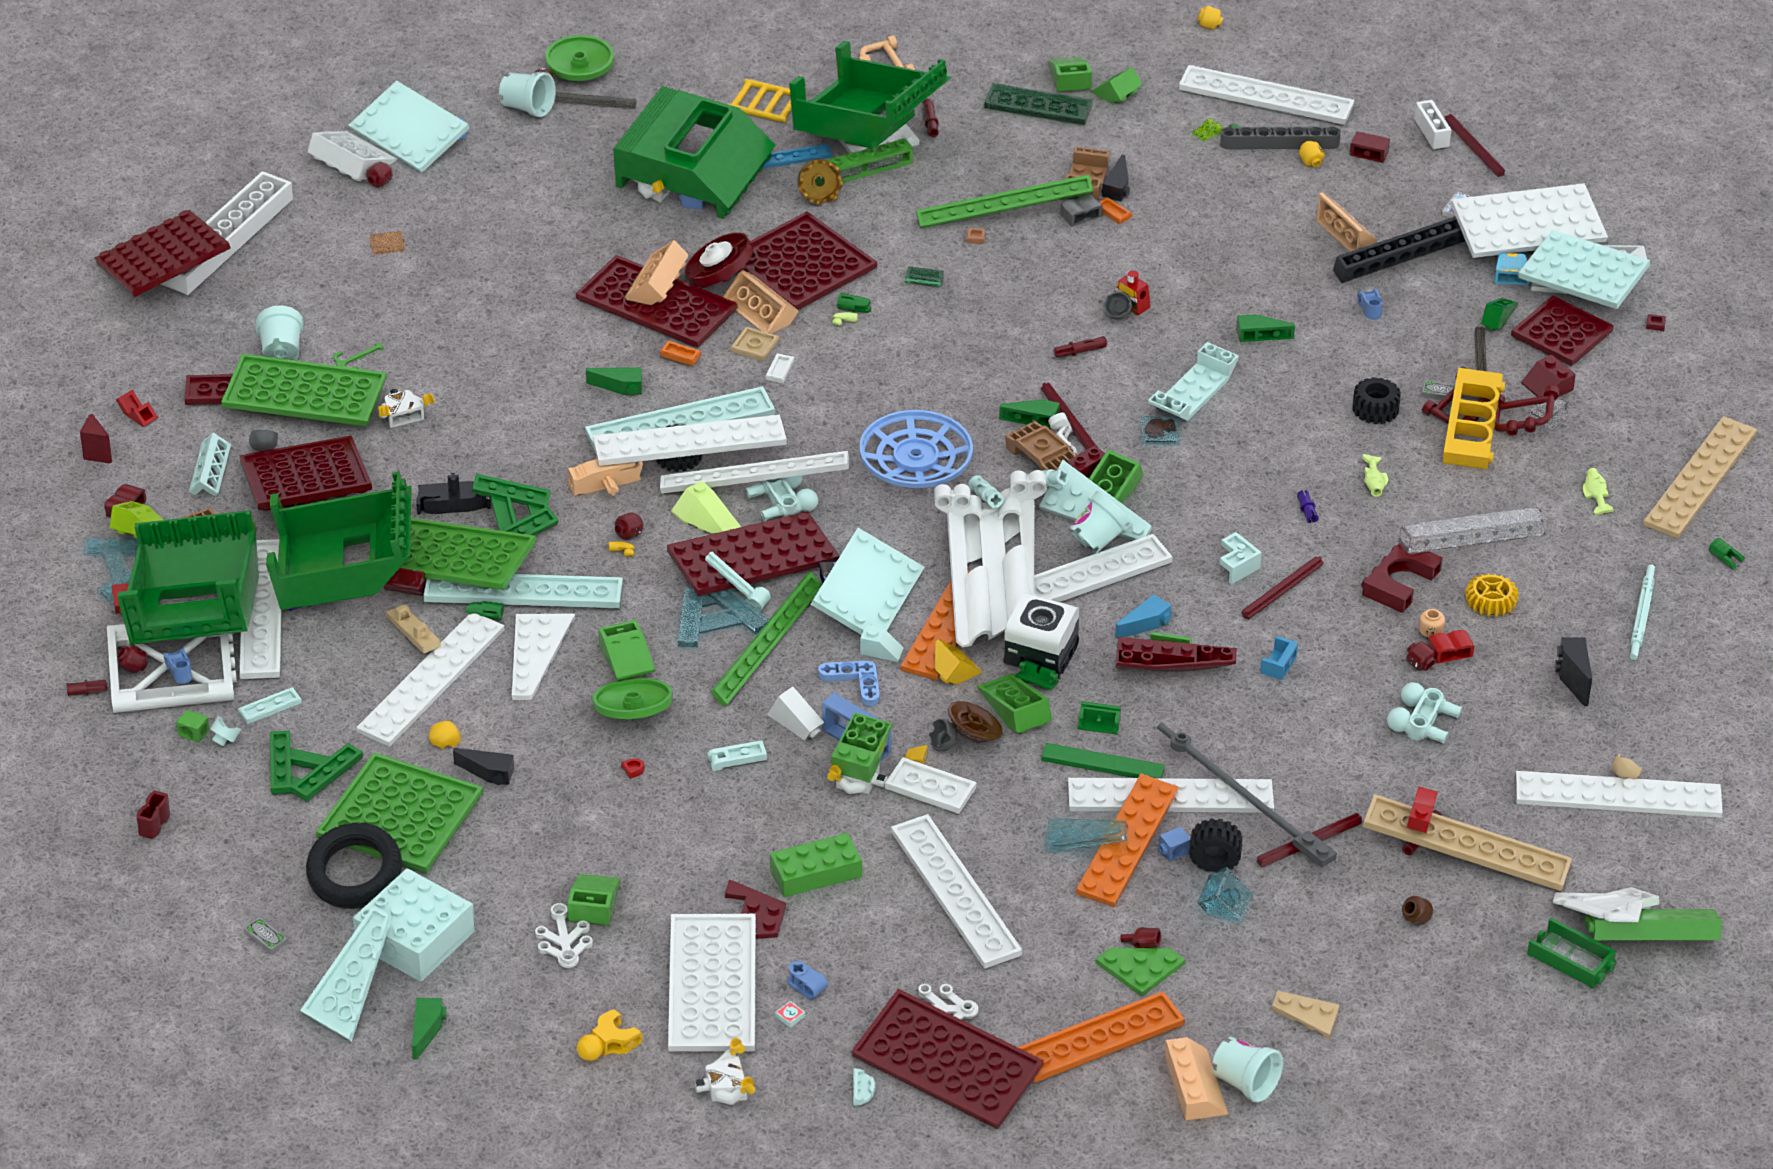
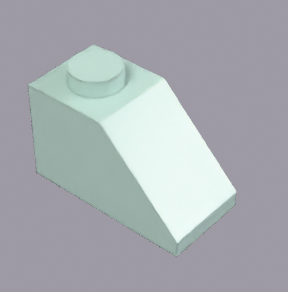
[860,625,904,662]

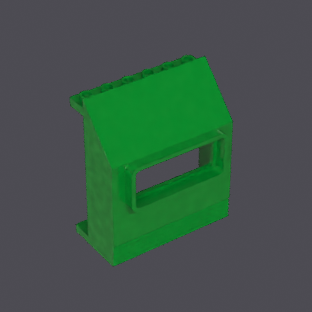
[789,41,952,148]
[613,86,776,219]
[266,471,412,610]
[117,510,259,644]

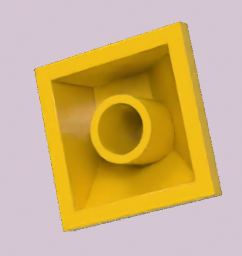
[935,639,983,685]

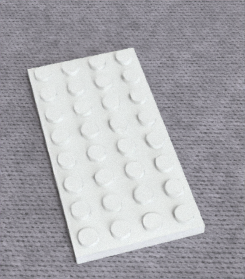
[1450,183,1608,258]
[668,914,756,1052]

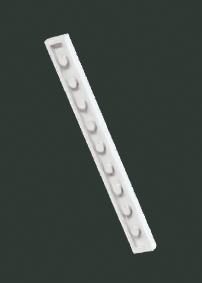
[660,451,849,494]

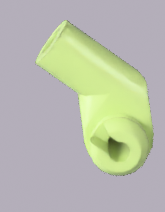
[832,312,858,326]

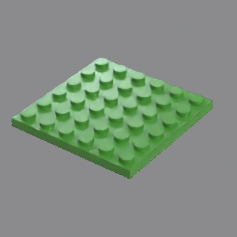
[316,752,483,873]

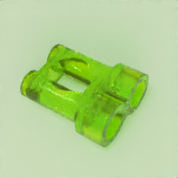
[1192,118,1223,141]

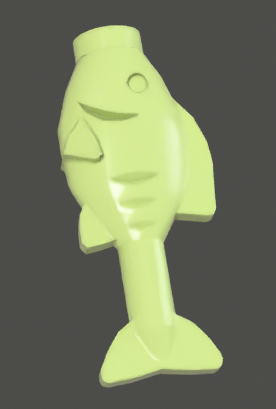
[1362,454,1388,497]
[1583,468,1613,515]

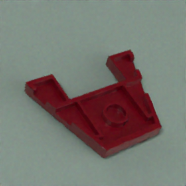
[725,880,786,939]

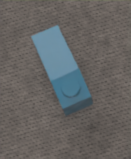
[1115,594,1172,639]

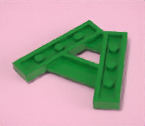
[472,473,559,536]
[270,730,363,802]

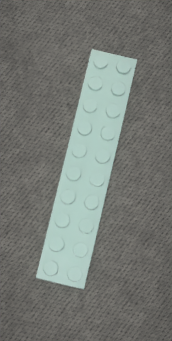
[585,386,775,453]
[424,574,623,609]

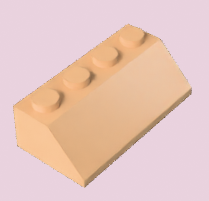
[1317,193,1377,252]
[625,240,689,305]
[724,270,799,334]
[1165,1037,1228,1121]

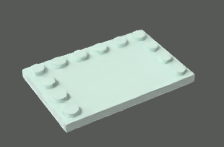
[349,81,470,172]
[810,528,924,635]

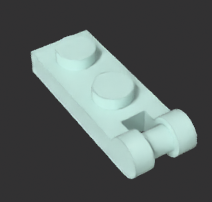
[707,740,767,771]

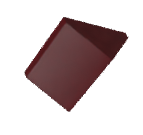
[80,414,112,464]

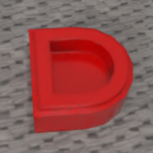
[621,758,645,779]

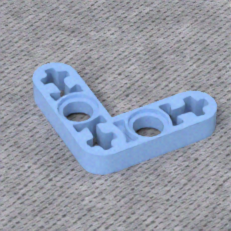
[818,661,879,706]

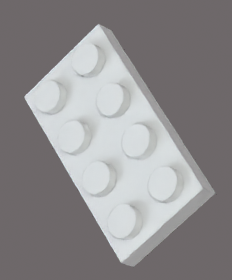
[885,757,976,814]

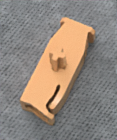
[567,459,643,496]

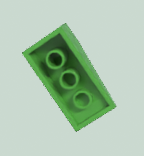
[1089,450,1143,503]
[977,674,1052,733]

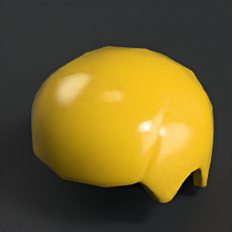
[428,721,461,749]

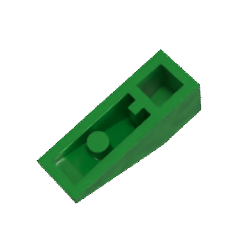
[1481,297,1519,331]
[1236,314,1295,342]
[586,367,642,395]
[999,399,1060,430]
[412,998,447,1059]

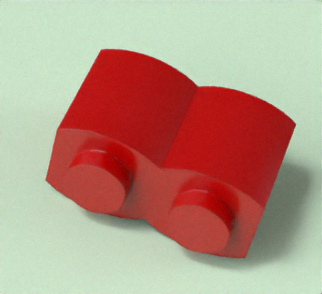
[1428,630,1475,664]

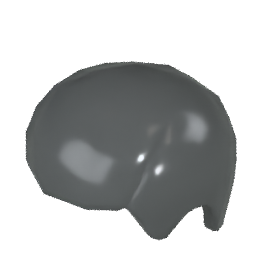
[1103,291,1132,319]
[249,430,278,452]
[929,718,958,751]

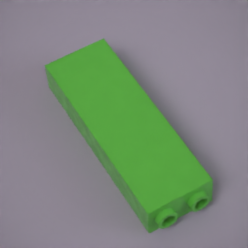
[1585,909,1722,940]

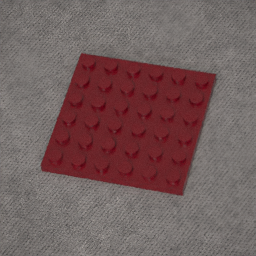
[94,210,231,297]
[743,211,877,310]
[239,435,372,511]

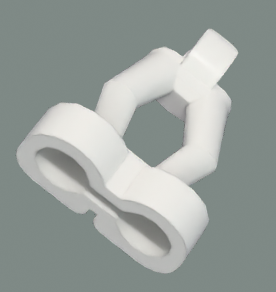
[1048,413,1078,456]

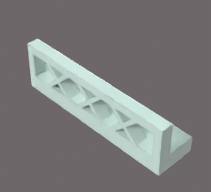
[189,433,231,496]

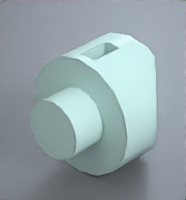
[210,716,241,746]

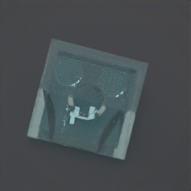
[1197,867,1254,924]

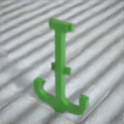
[333,343,384,369]

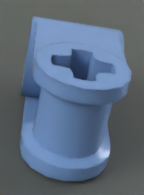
[1357,289,1383,320]
[163,648,192,684]
[788,961,828,1000]

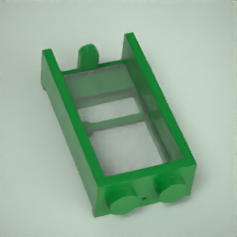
[1527,917,1617,989]

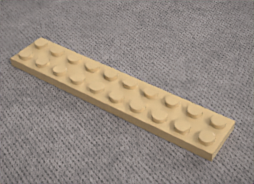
[1643,416,1757,539]
[1363,794,1572,891]

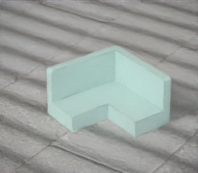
[1219,532,1262,584]

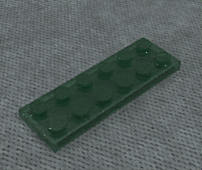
[984,83,1093,125]

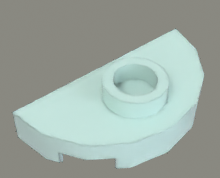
[853,1068,875,1106]

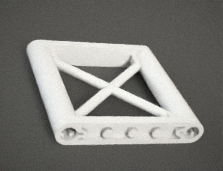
[107,624,237,713]

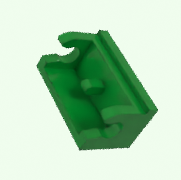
[1078,701,1121,735]

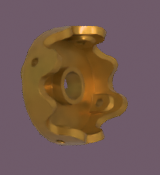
[797,159,843,204]

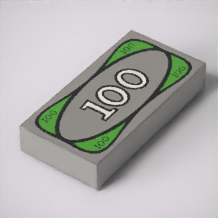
[1422,380,1455,401]
[244,917,288,954]

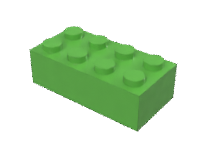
[770,833,862,897]

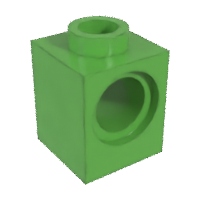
[176,710,210,743]

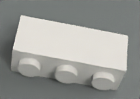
[1414,100,1451,149]

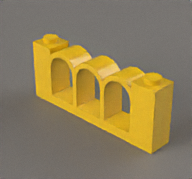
[1442,368,1505,469]

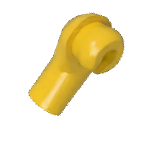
[609,541,635,557]

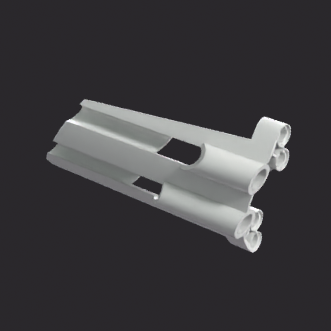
[934,470,1047,647]

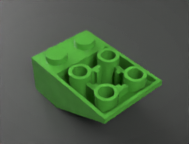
[1048,57,1092,92]
[598,620,655,680]
[831,712,892,783]
[567,874,621,925]

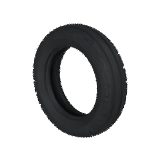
[306,822,402,909]

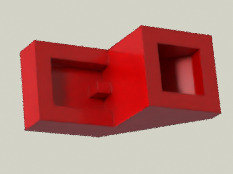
[116,390,158,427]

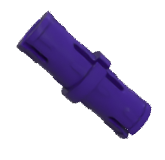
[1297,490,1319,523]

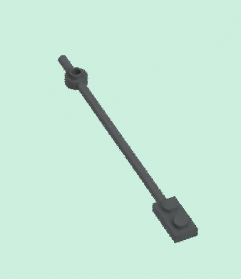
[1157,723,1337,867]

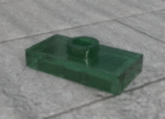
[905,266,944,287]

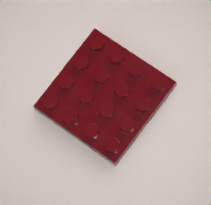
[1511,295,1614,366]

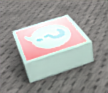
[775,1001,805,1028]

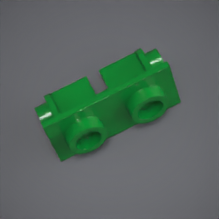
[1015,660,1059,690]

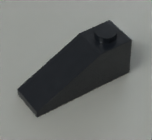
[1101,154,1130,202]
[453,748,514,785]

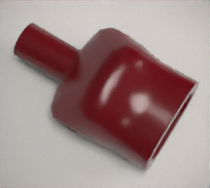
[1120,927,1161,948]

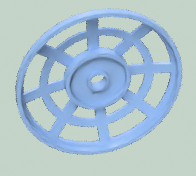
[860,410,973,488]

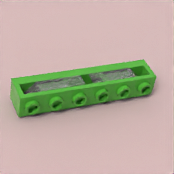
[815,138,913,186]

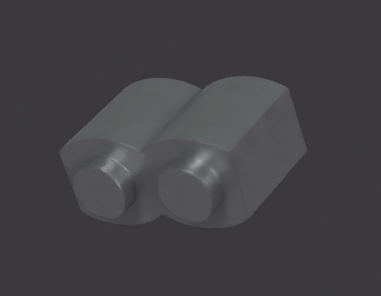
[1060,194,1103,226]

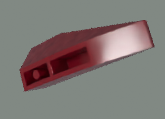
[1115,637,1237,672]

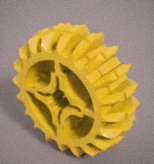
[1465,572,1518,617]

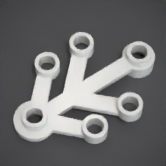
[535,903,593,968]
[918,984,978,1020]

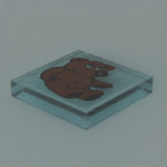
[1141,416,1180,446]

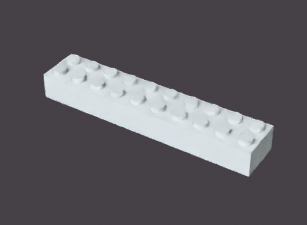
[160,171,293,295]

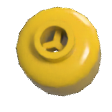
[1197,5,1223,30]
[1299,141,1325,167]

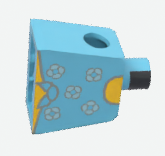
[1494,253,1529,285]

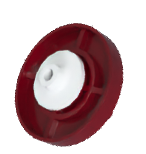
[685,232,754,288]

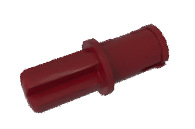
[66,679,107,696]

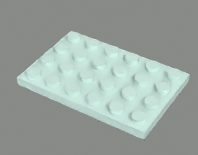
[1519,230,1650,309]

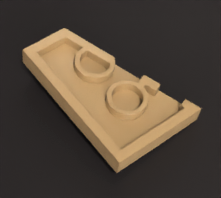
[1272,990,1340,1040]

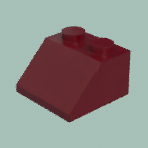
[1521,355,1576,397]

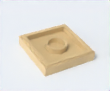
[730,327,779,361]

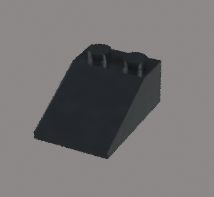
[1555,637,1593,706]

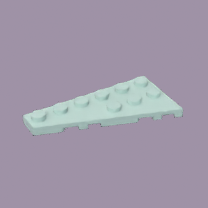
[1039,460,1152,541]
[300,905,392,1042]

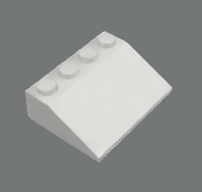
[307,131,398,181]

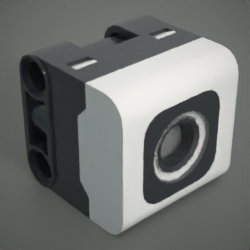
[1003,592,1079,679]

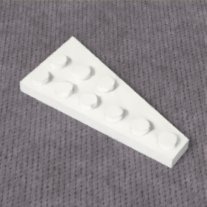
[512,614,575,700]

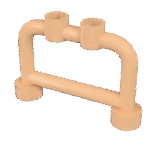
[858,35,915,70]

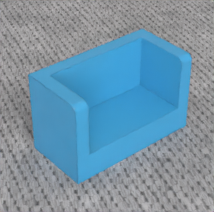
[1260,636,1298,680]

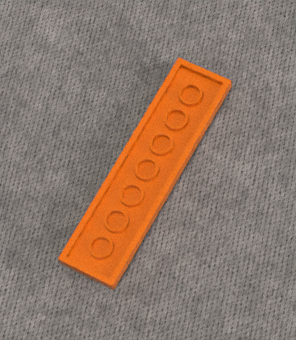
[901,570,970,681]
[1076,774,1179,907]
[1018,991,1185,1083]

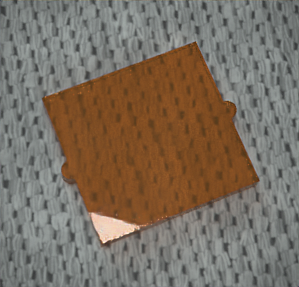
[370,231,405,254]

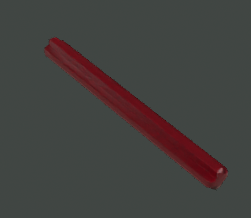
[1445,114,1505,177]
[1041,382,1097,450]
[1241,556,1324,619]
[1257,813,1362,867]

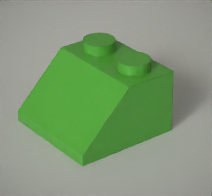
[1091,67,1143,103]

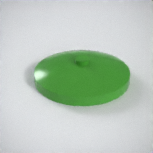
[545,35,614,81]
[592,678,673,719]

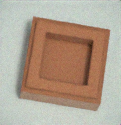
[966,228,986,244]

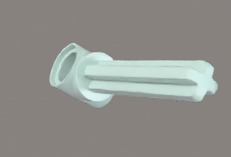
[705,552,771,613]

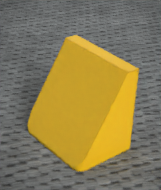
[905,745,928,764]

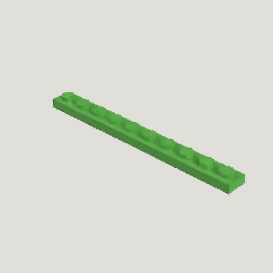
[916,175,1093,228]
[710,572,822,706]

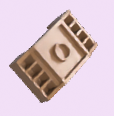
[1065,146,1110,200]
[1005,421,1076,471]

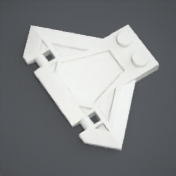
[1553,887,1659,922]

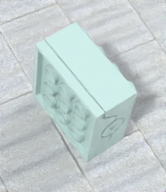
[353,868,475,982]

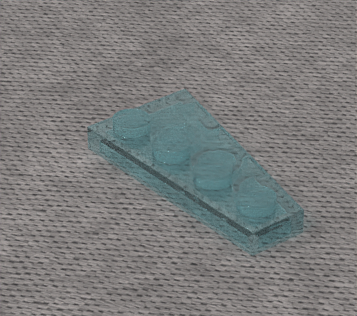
[1045,818,1128,852]

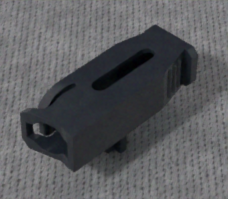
[416,473,491,514]

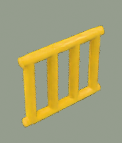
[728,79,791,123]

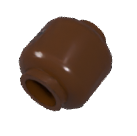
[1402,896,1433,925]

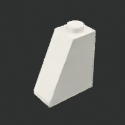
[767,687,824,741]

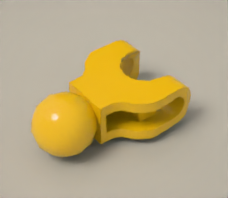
[576,1009,643,1061]

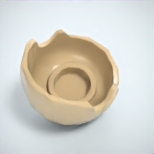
[1612,754,1643,779]

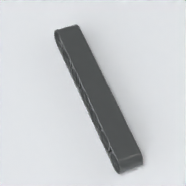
[1220,127,1341,149]

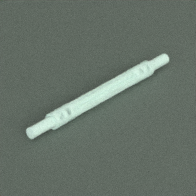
[1630,565,1655,660]

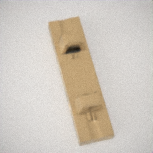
[386,605,441,654]

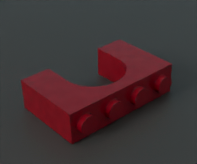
[1361,539,1443,613]

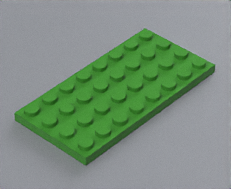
[221,353,387,427]
[366,518,537,590]

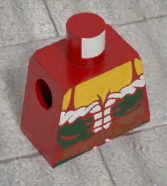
[1115,270,1150,316]

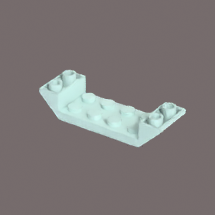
[1148,342,1239,421]

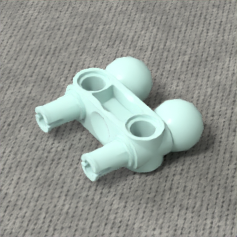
[745,476,819,521]
[1387,682,1462,744]

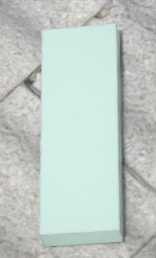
[238,687,302,724]

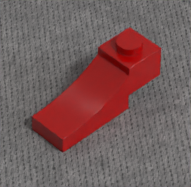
[1406,786,1438,833]

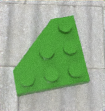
[1095,948,1185,996]

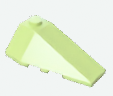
[671,481,741,534]

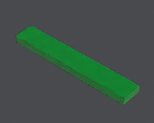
[1041,743,1165,778]

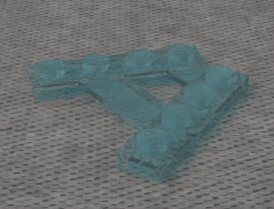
[83,538,139,603]
[678,588,769,648]

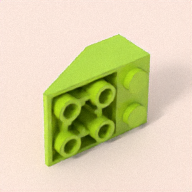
[109,501,164,538]

